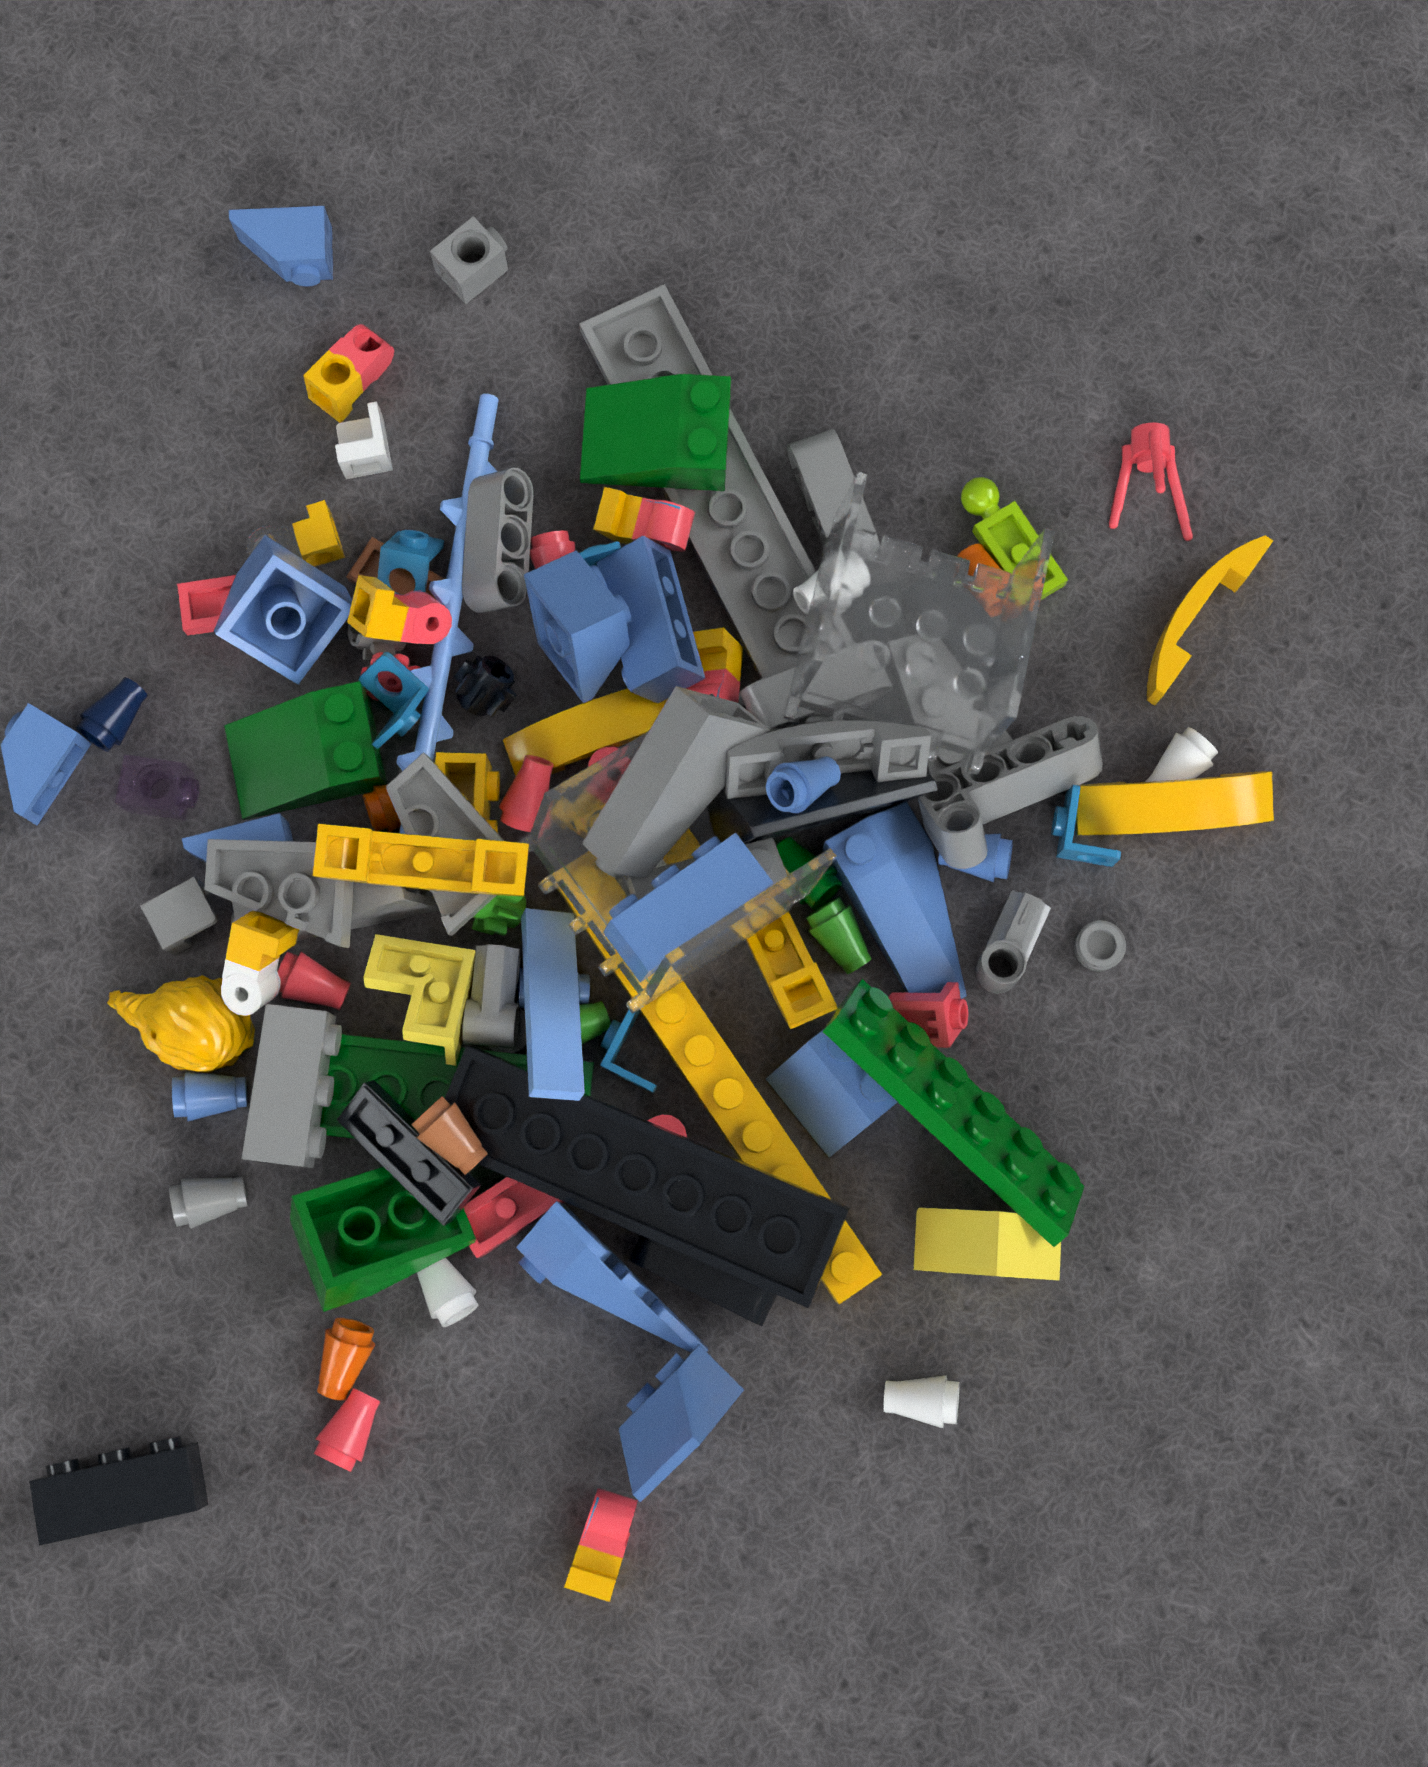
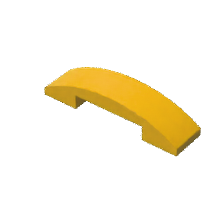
[1147,535,1273,706]
[503,688,668,776]
[1076,771,1274,835]
[313,824,529,896]
[737,895,837,1029]

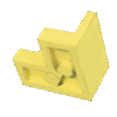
[363,934,476,1066]
[914,1208,1061,1280]

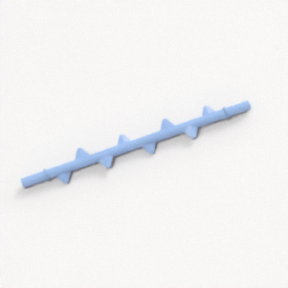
[397,394,499,834]

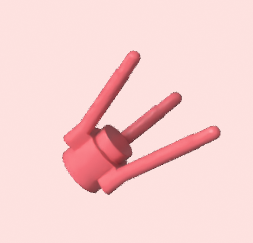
[1109,423,1193,541]

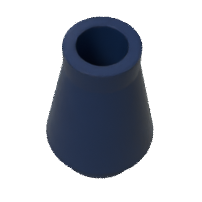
[76,677,148,752]

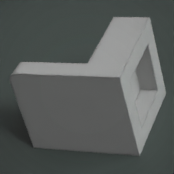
[140,877,218,956]

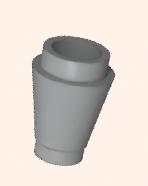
[169,1176,248,1229]

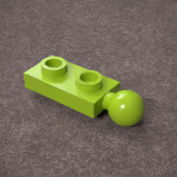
[961,477,1068,610]

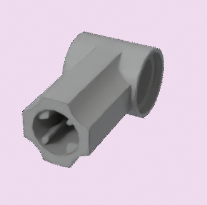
[975,890,1051,994]
[463,944,521,1048]

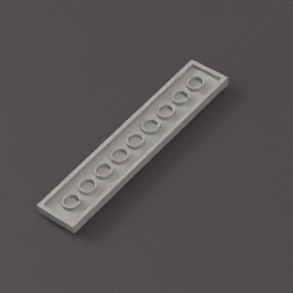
[579,284,881,723]

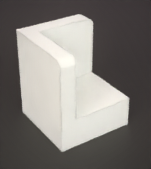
[335,401,393,479]

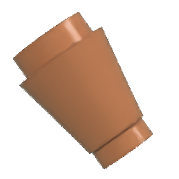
[411,1096,488,1175]

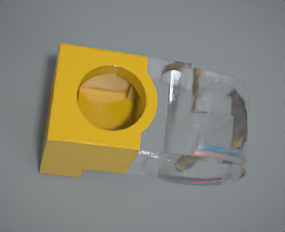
[246,500,345,567]

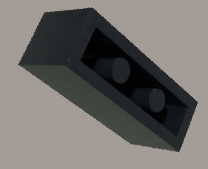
[29,1436,209,1546]

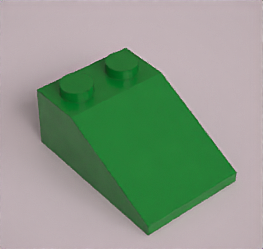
[580,374,731,491]
[224,681,387,820]
[290,1167,476,1312]

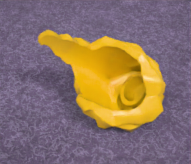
[107,975,255,1073]

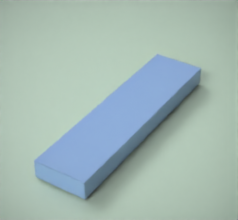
[521,908,585,1101]

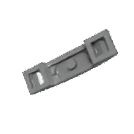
[725,720,931,799]

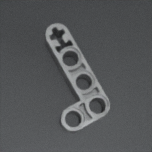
[918,716,1103,869]

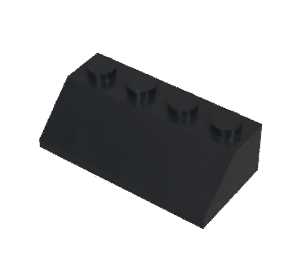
[706,770,938,844]

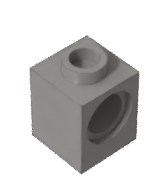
[430,216,508,305]

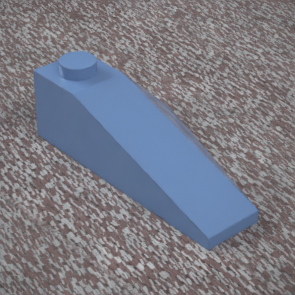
[822,803,967,999]
[516,1201,708,1353]

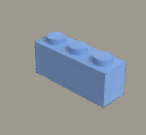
[596,536,705,703]
[603,833,773,983]

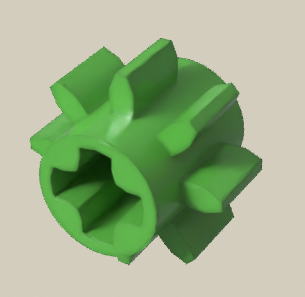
[472,895,526,936]

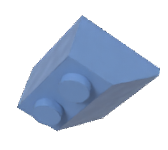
[214,535,352,684]
[524,550,631,704]
[766,1029,897,1158]
[619,1345,744,1502]

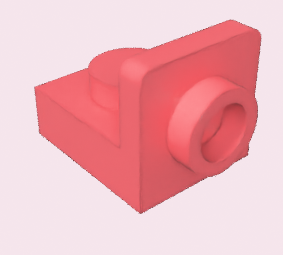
[888,982,968,1048]

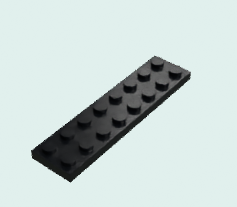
[445,1046,850,1308]

